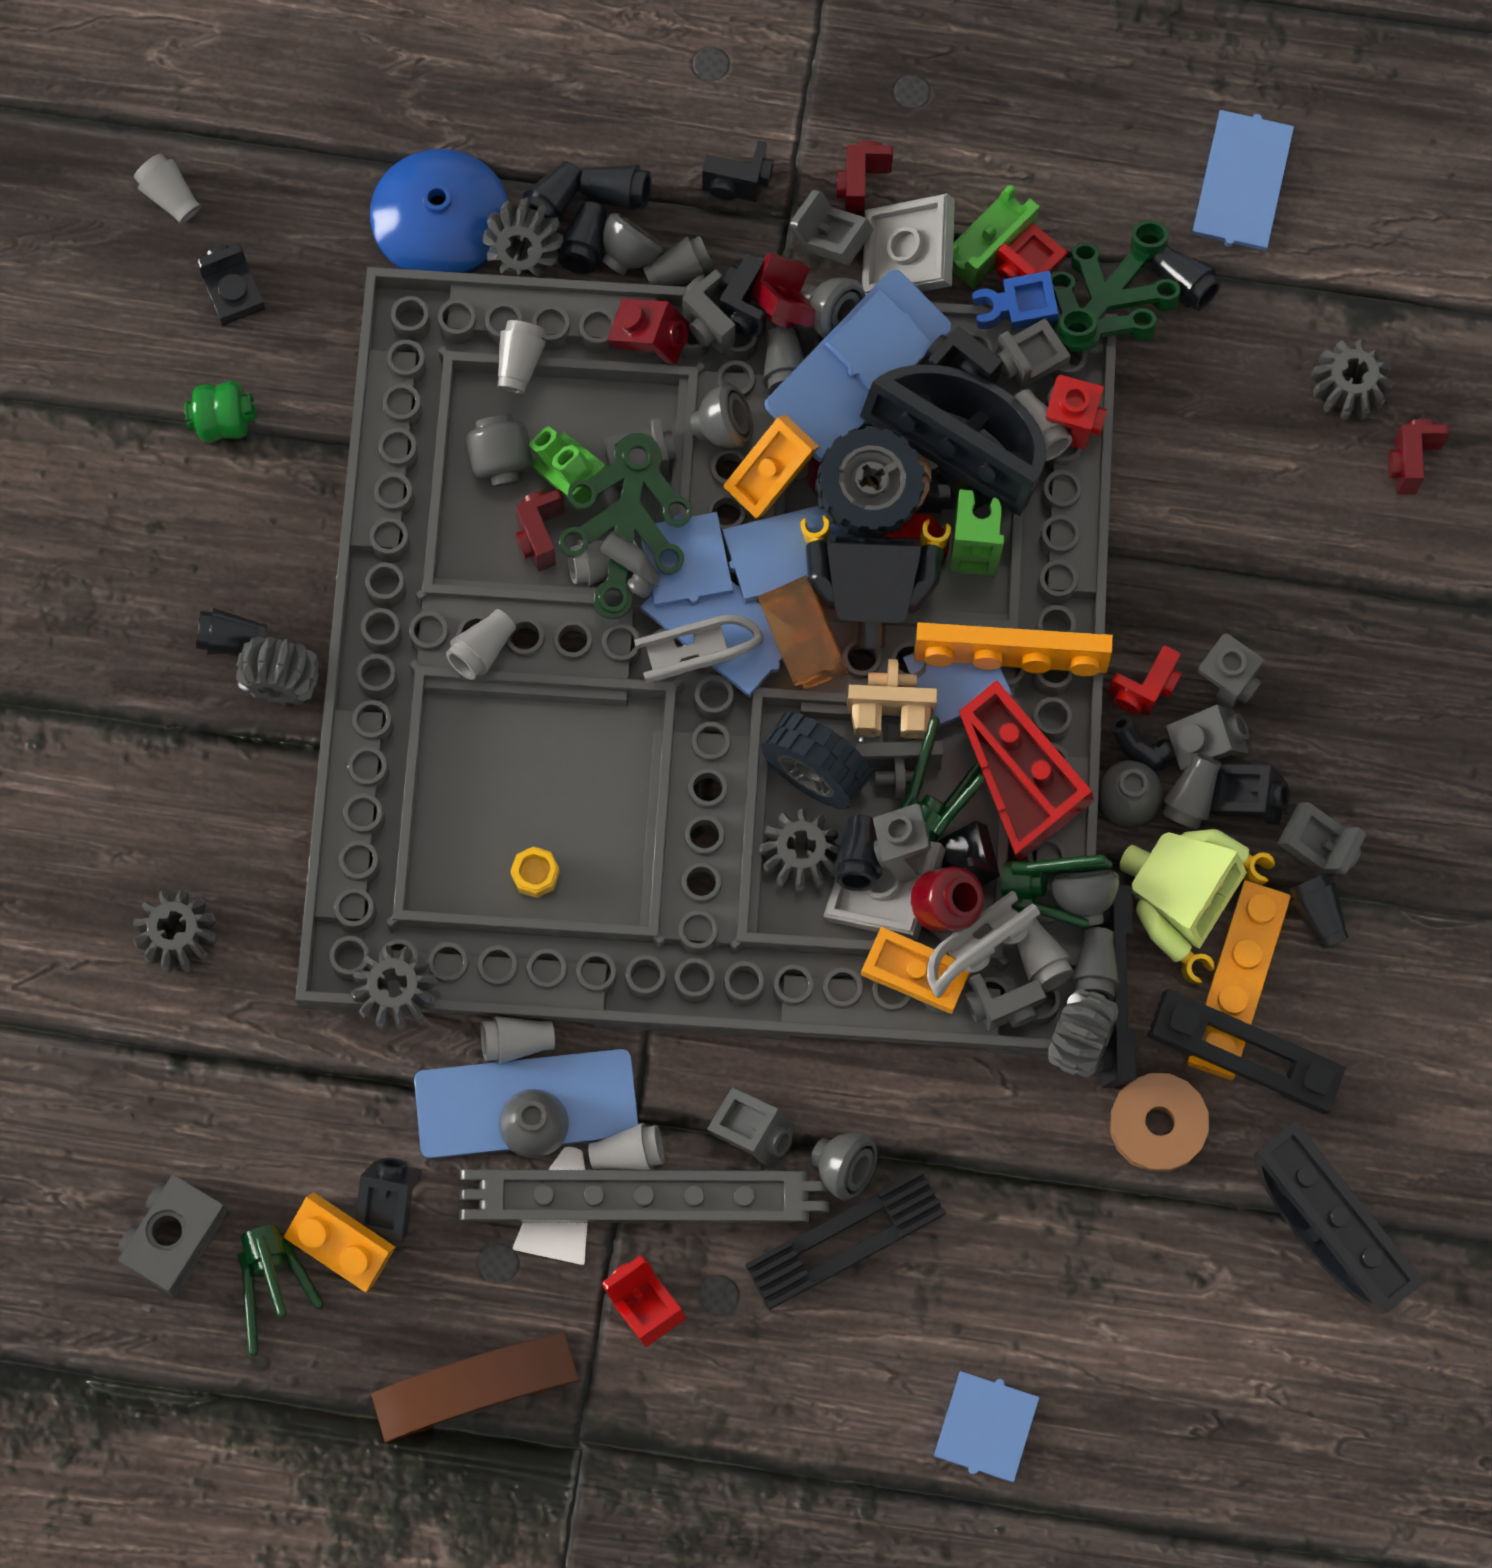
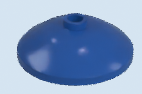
[370,149,508,273]

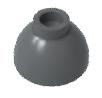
[602,213,664,276]
[804,277,865,338]
[690,382,753,449]
[1098,760,1163,827]
[1050,870,1119,926]
[499,1089,569,1158]
[811,1132,877,1201]

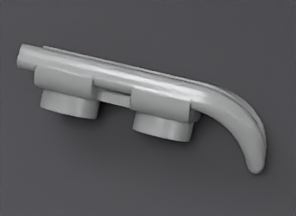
[634,614,764,683]
[927,891,1040,998]

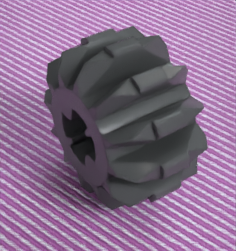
[482,197,563,278]
[1311,339,1393,421]
[235,636,320,705]
[759,808,840,893]
[133,889,217,973]
[351,946,437,1031]
[1048,989,1119,1078]

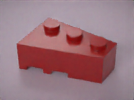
[959,680,1094,861]

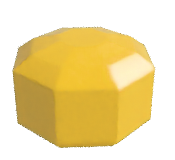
[510,846,560,898]

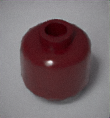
[910,866,985,933]

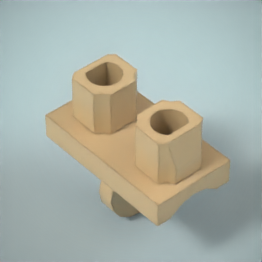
[847,659,937,740]

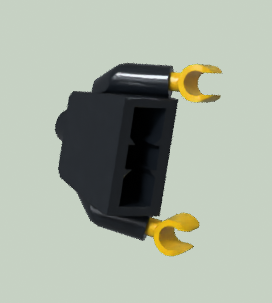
[800,515,951,649]

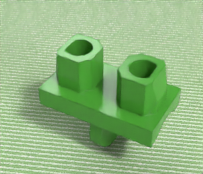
[528,426,607,504]

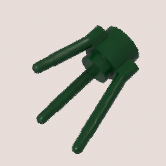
[899,717,986,842]
[1001,855,1112,928]
[237,1225,323,1357]

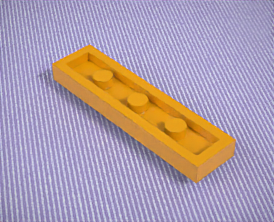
[914,622,1113,676]
[1185,880,1291,1081]

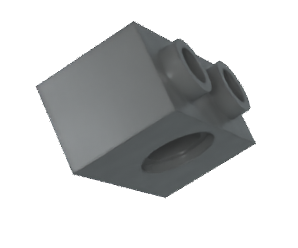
[117,1174,229,1298]

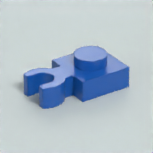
[972,271,1059,330]

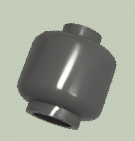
[466,414,533,487]

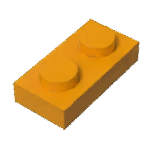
[723,414,819,519]
[861,927,970,1014]
[283,1192,396,1293]

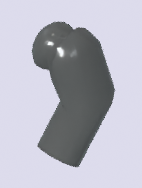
[600,532,660,598]

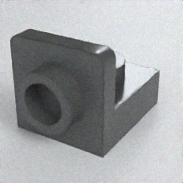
[707,1087,796,1169]

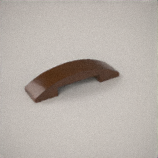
[371,1332,579,1443]

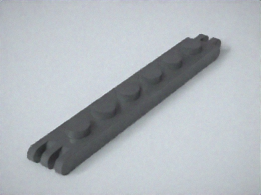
[458,1169,829,1224]

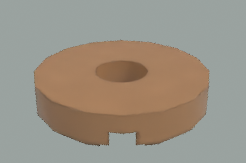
[1110,1073,1209,1173]

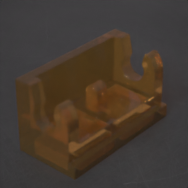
[758,575,850,689]

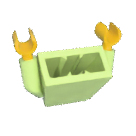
[1119,829,1275,985]

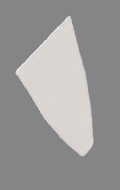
[513,1147,588,1265]

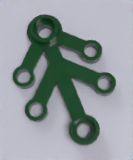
[1051,220,1181,352]
[559,433,692,620]

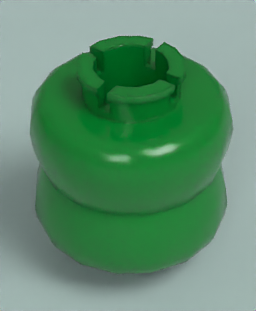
[184,380,257,443]

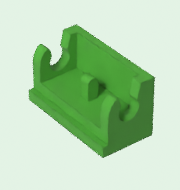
[952,185,1040,290]
[948,489,1004,576]

